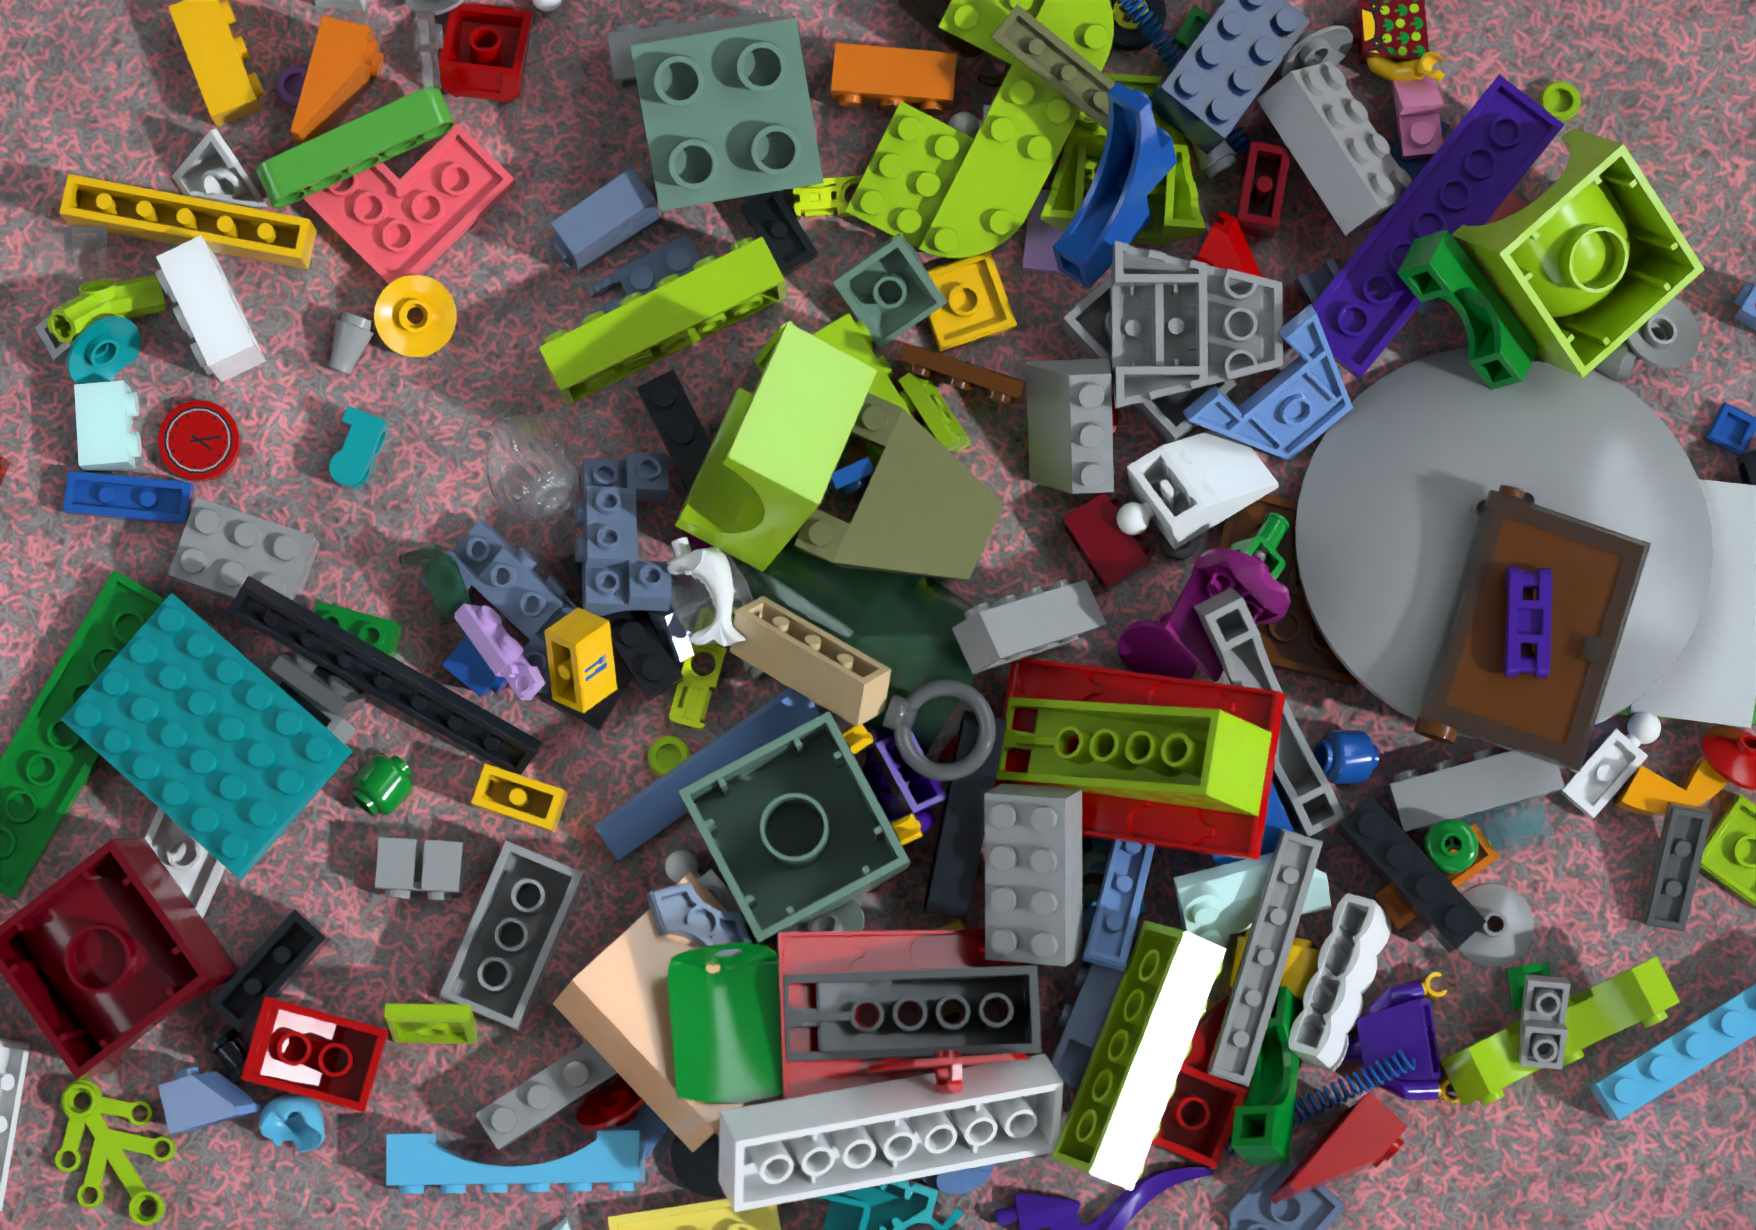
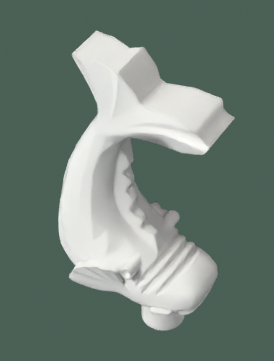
[667,537,746,647]

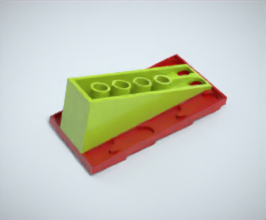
[994,658,1286,861]

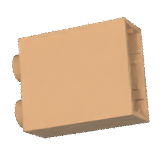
[552,872,783,1152]

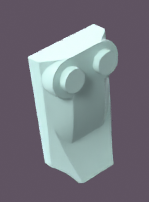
[1174,852,1331,947]

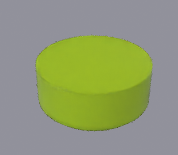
[1538,81,1581,123]
[648,736,690,777]

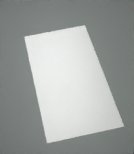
[1630,479,1756,728]

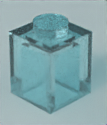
[1485,796,1556,858]

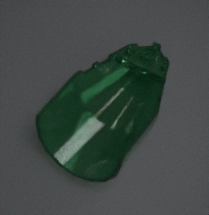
[731,532,980,757]

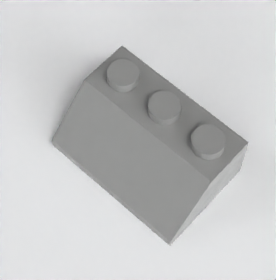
[1026,358,1114,494]

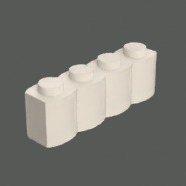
[1289,893,1391,1072]

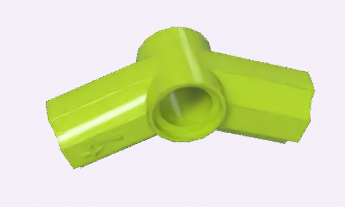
[46,274,166,343]

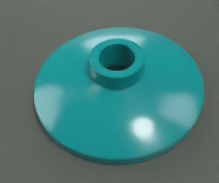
[66,316,141,384]

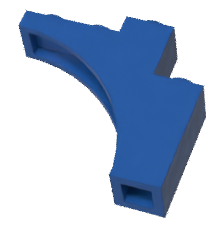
[1052,82,1177,289]

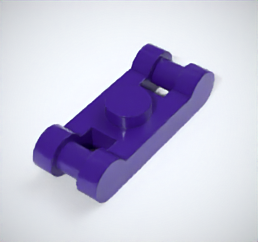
[1503,566,1552,678]

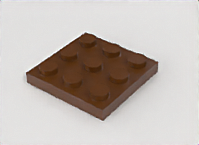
[898,343,1026,404]

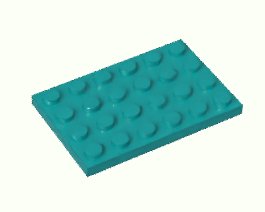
[61,593,353,880]

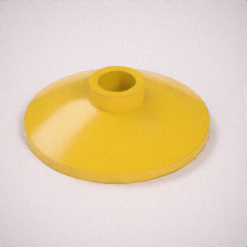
[374,275,457,357]

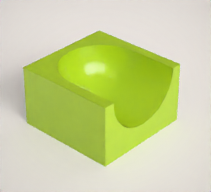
[1451,128,1705,378]

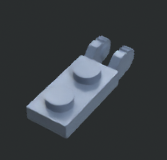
[587,234,701,314]

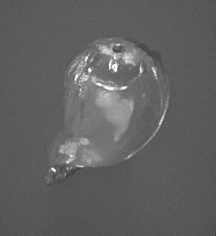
[476,415,579,529]

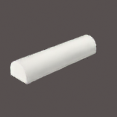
[0,1038,30,1211]

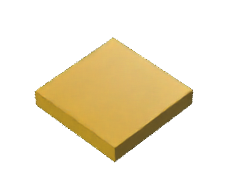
[927,251,1017,353]

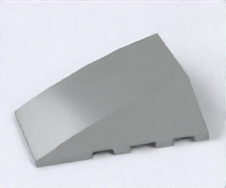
[1110,241,1283,409]

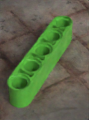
[256,86,455,208]

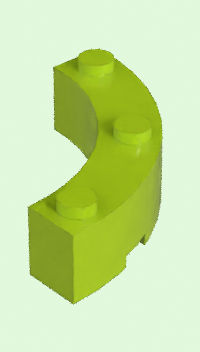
[1440,956,1680,1107]

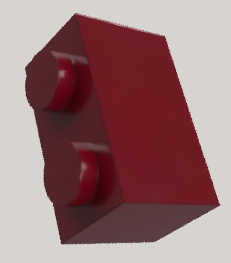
[1234,141,1291,239]
[1061,493,1151,593]

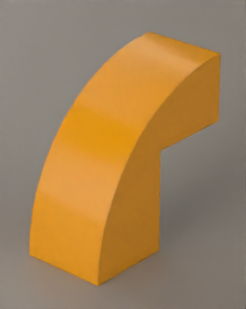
[1615,756,1728,816]

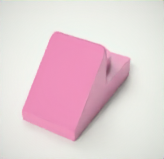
[1392,77,1443,160]

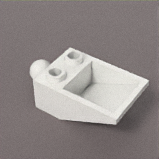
[1117,430,1279,550]

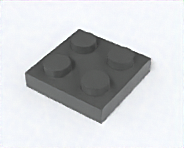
[271,651,370,717]

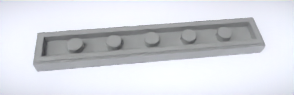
[1206,829,1323,1087]

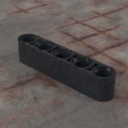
[924,710,1006,920]

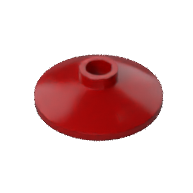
[1701,725,1756,790]
[577,1077,645,1130]

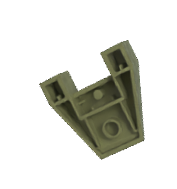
[794,393,1004,581]

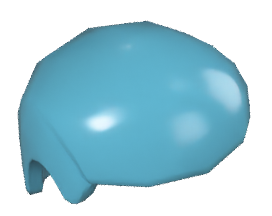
[258,1094,325,1152]

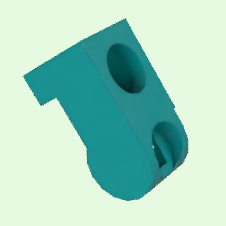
[329,406,390,490]

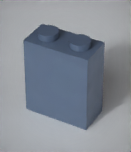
[550,167,660,274]

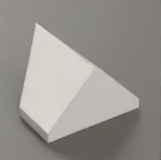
[172,129,268,207]

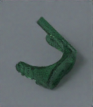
[399,544,470,626]

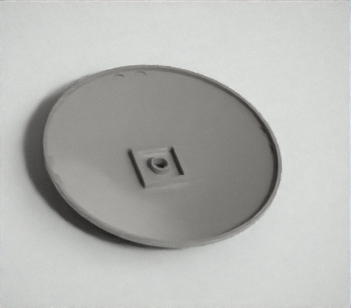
[1295,347,1713,742]

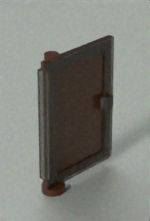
[1414,485,1651,772]

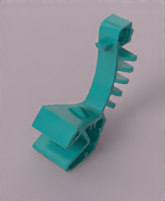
[817,1180,978,1230]

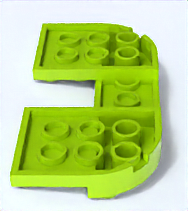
[845,0,1114,258]

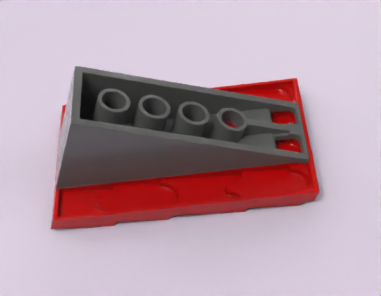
[778,929,1041,1100]

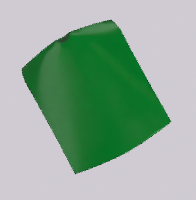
[667,942,784,1104]

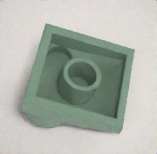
[832,233,947,349]

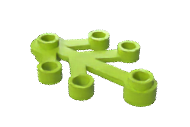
[55,1080,176,1225]

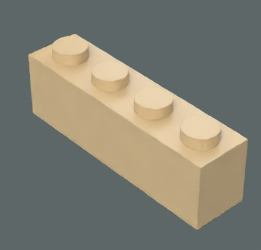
[730,596,891,727]

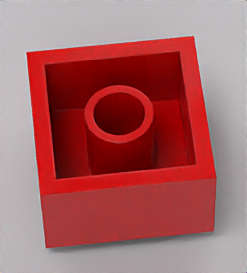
[1151,1063,1248,1169]

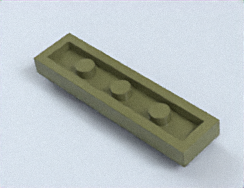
[991,4,1116,131]

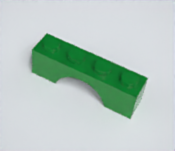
[1397,229,1539,390]
[1231,986,1304,1166]

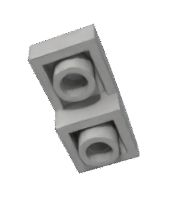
[1519,975,1571,1069]

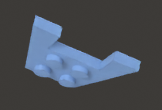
[1183,304,1353,461]

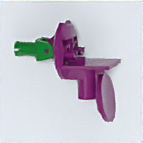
[1117,512,1291,682]

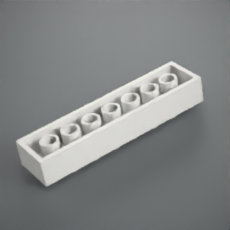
[718,1053,1064,1212]

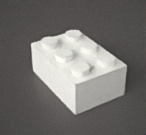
[155,235,266,382]

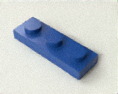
[827,457,874,497]
[63,471,194,525]

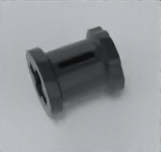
[208,1028,249,1083]

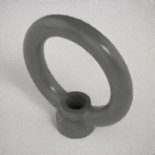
[883,679,996,781]

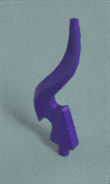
[995,1166,1214,1230]

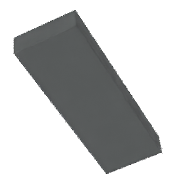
[1641,801,1713,932]

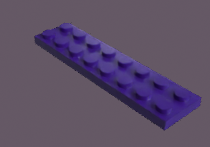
[1312,74,1565,380]

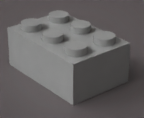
[168,497,320,604]

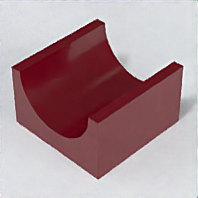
[0,838,239,1080]

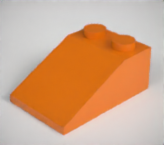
[290,15,384,145]

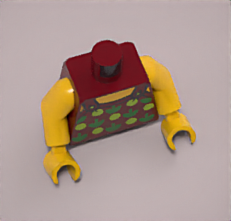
[1333,0,1446,82]

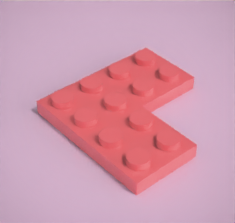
[302,123,516,284]

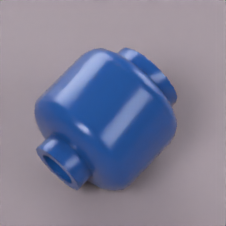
[1314,730,1379,784]

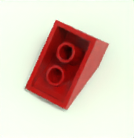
[241,996,389,1112]
[1269,1092,1408,1204]

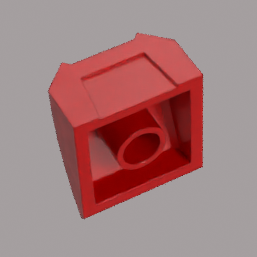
[438,2,533,104]

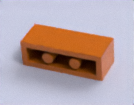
[831,43,957,115]

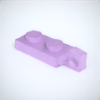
[454,604,545,700]

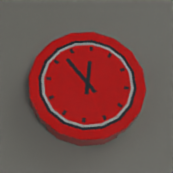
[157,400,241,482]

